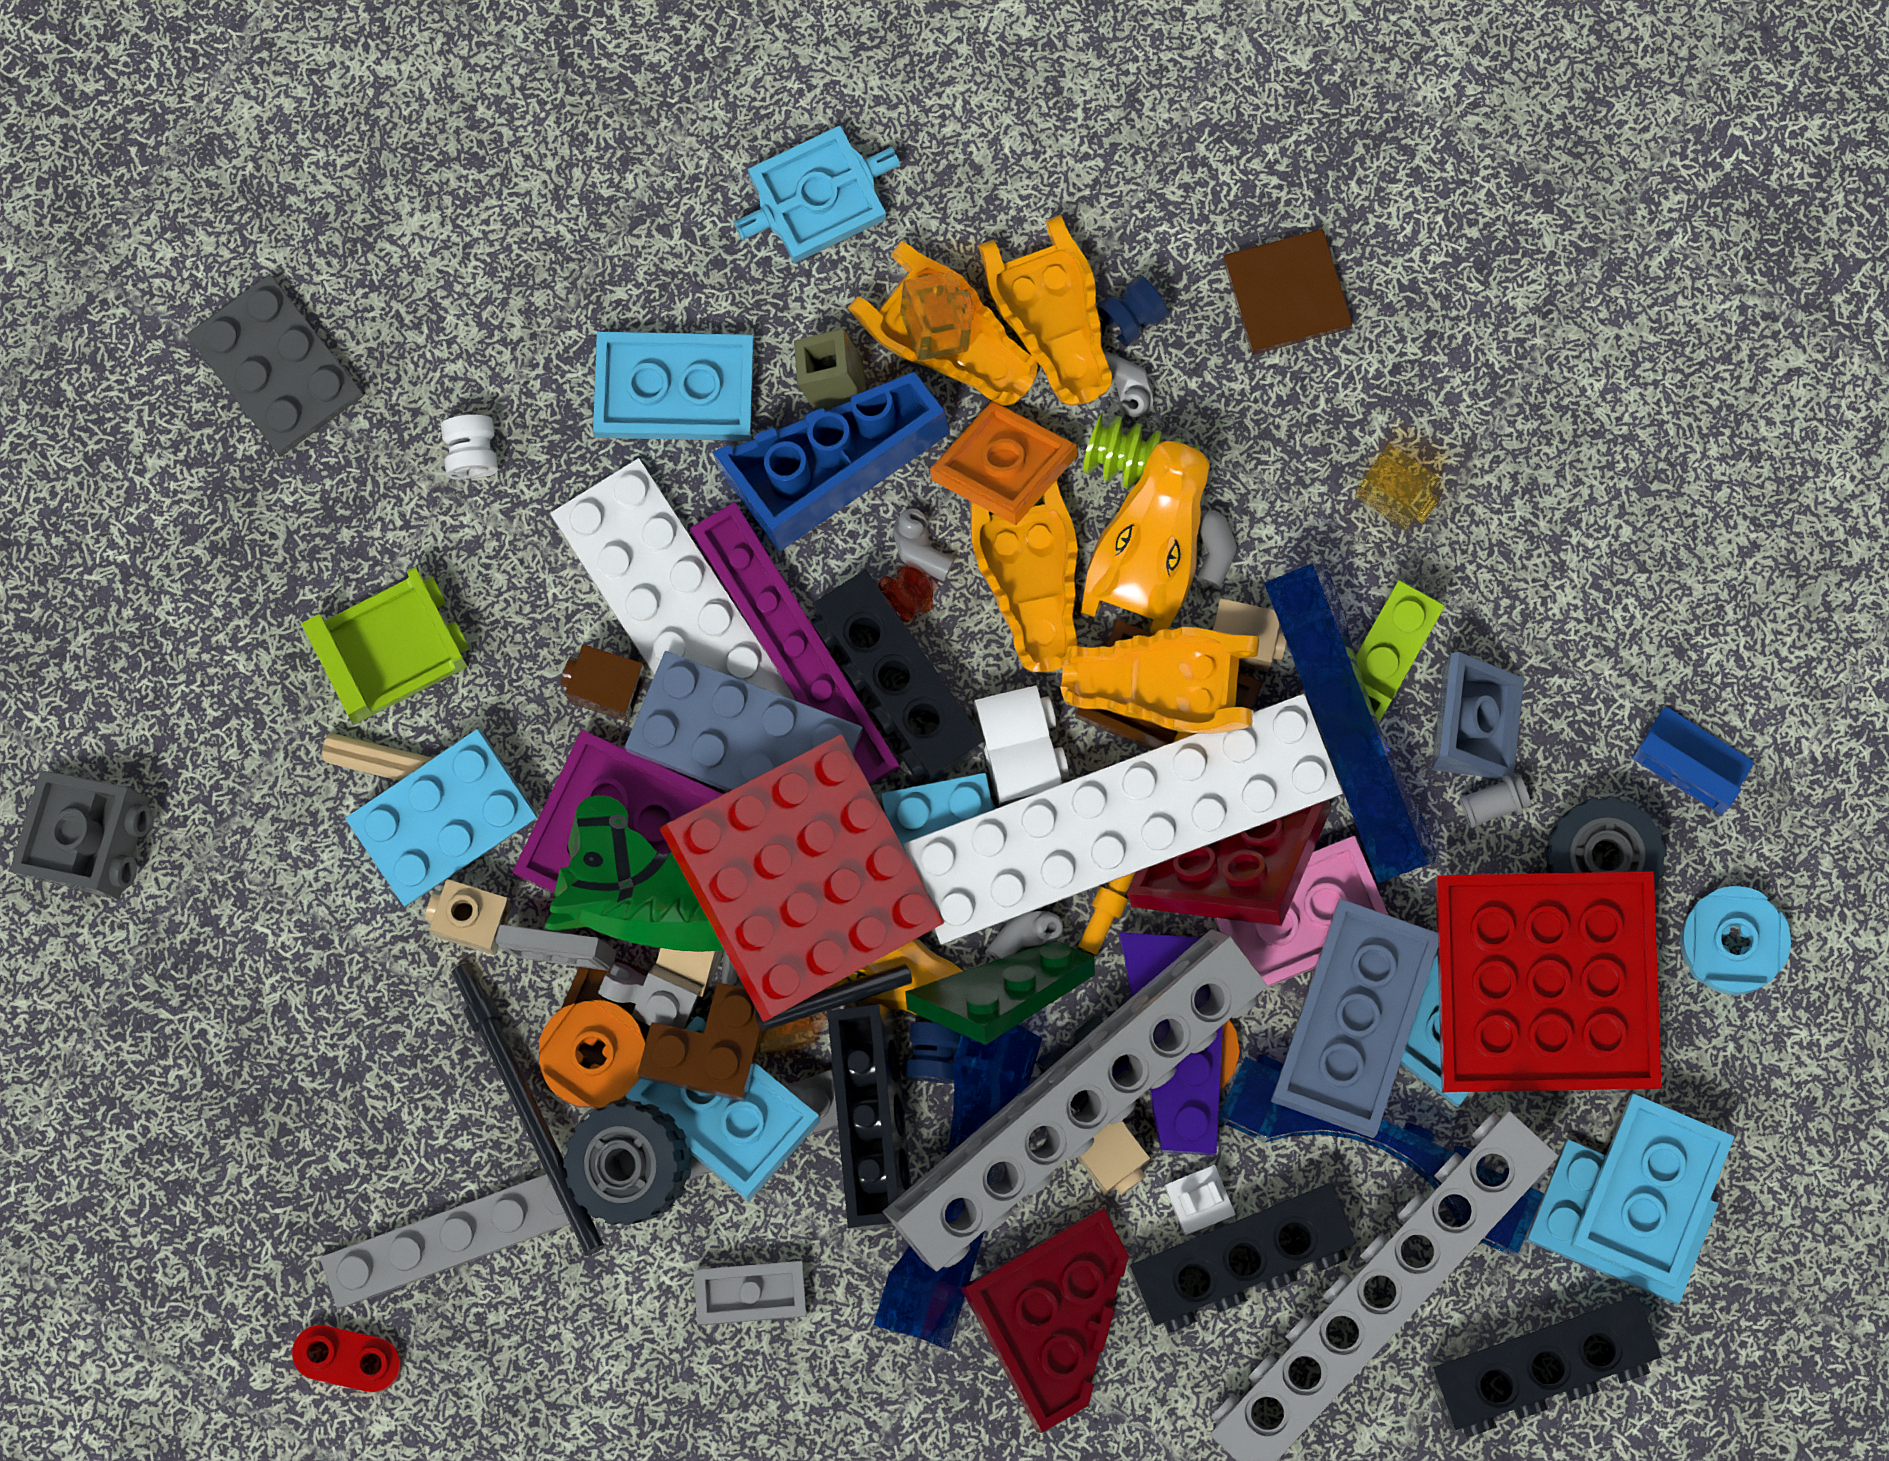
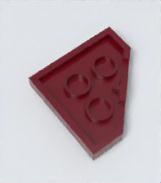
[1127,800,1331,926]
[960,1208,1129,1433]

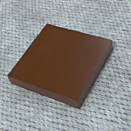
[1223,229,1352,355]

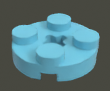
[1680,886,1791,995]

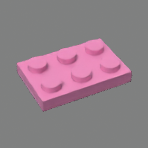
[1214,836,1389,988]

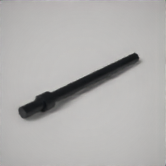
[451,963,605,1256]

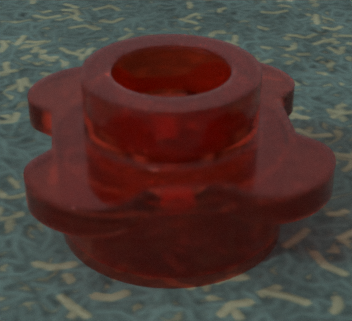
[878,567,933,623]

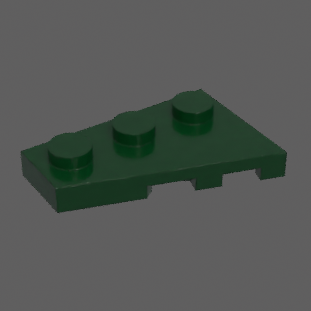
[905,941,1095,1045]

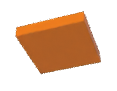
[930,401,1078,525]

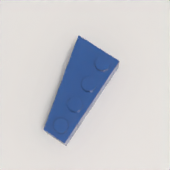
[712,372,950,552]

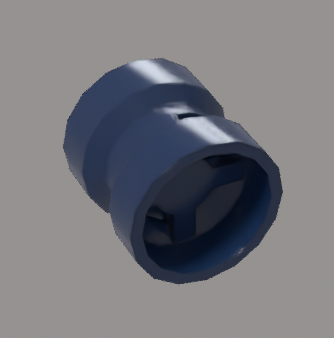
[1097,275,1169,347]
[905,1022,963,1084]

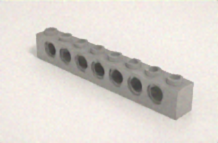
[883,929,1268,1272]
[1210,1111,1559,1461]

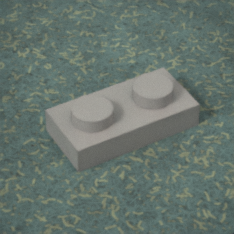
[693,1261,807,1326]

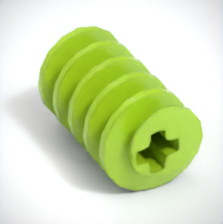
[1083,410,1201,489]

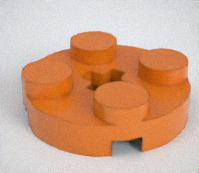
[539,1000,646,1109]

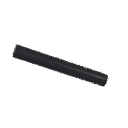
[755,963,912,1031]

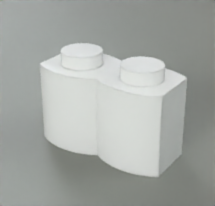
[973,685,1069,808]

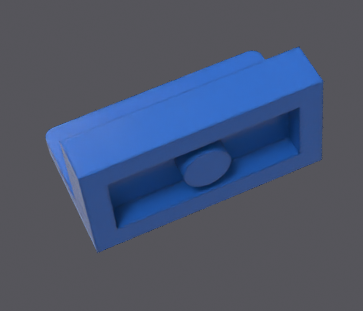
[1631,708,1753,815]

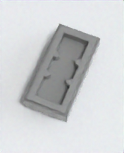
[495,923,617,971]

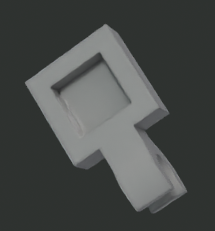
[598,962,703,1029]

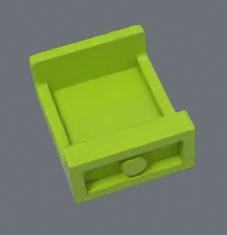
[301,567,470,725]

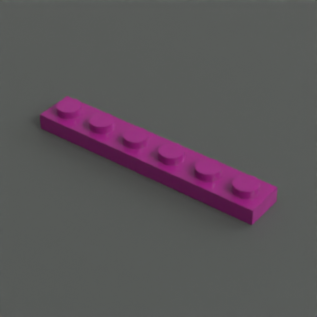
[690,502,900,787]

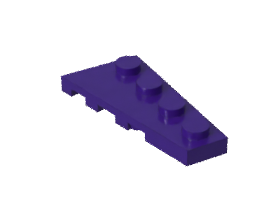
[1118,932,1223,1156]

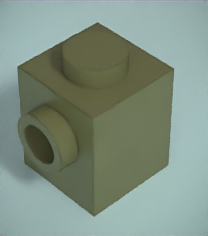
[794,329,866,411]

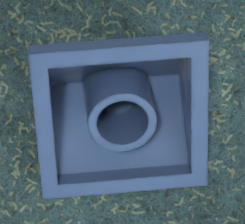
[1431,652,1524,779]

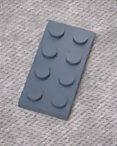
[624,651,863,792]
[1271,898,1438,1138]

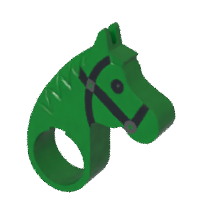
[545,796,724,952]

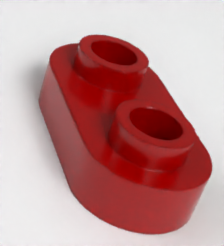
[292,1325,402,1393]

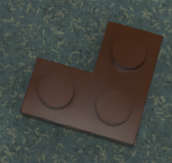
[637,982,763,1102]

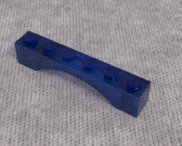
[1264,563,1440,883]
[873,1024,1043,1350]
[1218,1054,1544,1257]

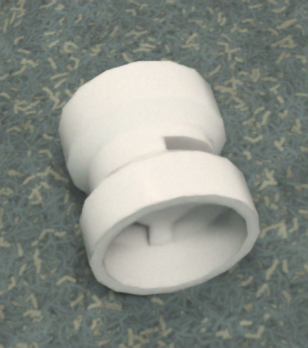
[441,415,498,480]

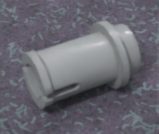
[1459,775,1531,828]

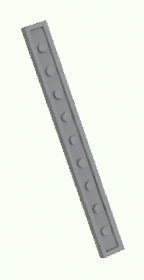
[319,1070,838,1310]

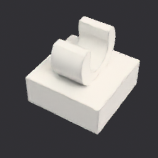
[1164,1165,1236,1236]

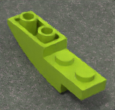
[1317,580,1446,789]

